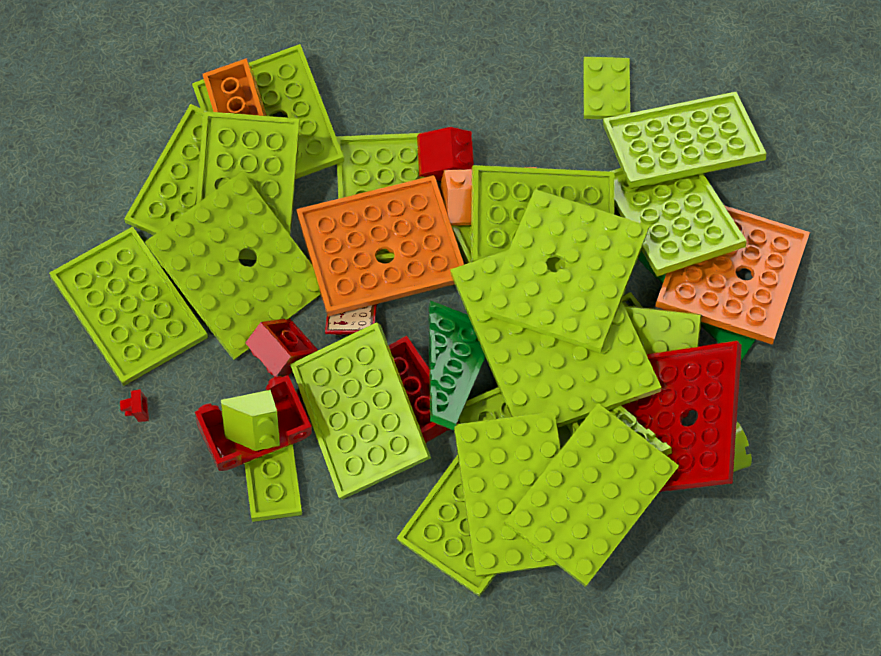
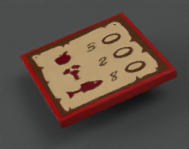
[325,304,377,334]

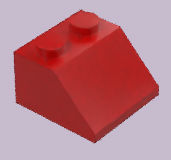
[417,127,474,181]
[246,318,318,377]

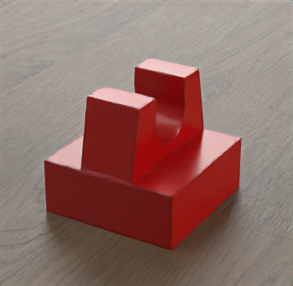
[120,389,149,422]

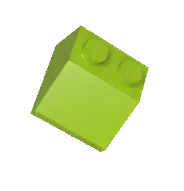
[221,390,280,451]

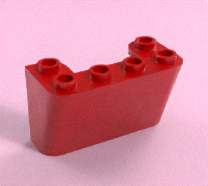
[195,375,312,471]

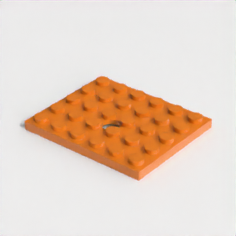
[296,175,464,316]
[655,205,810,345]

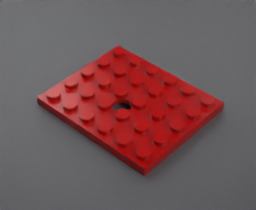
[621,341,742,492]

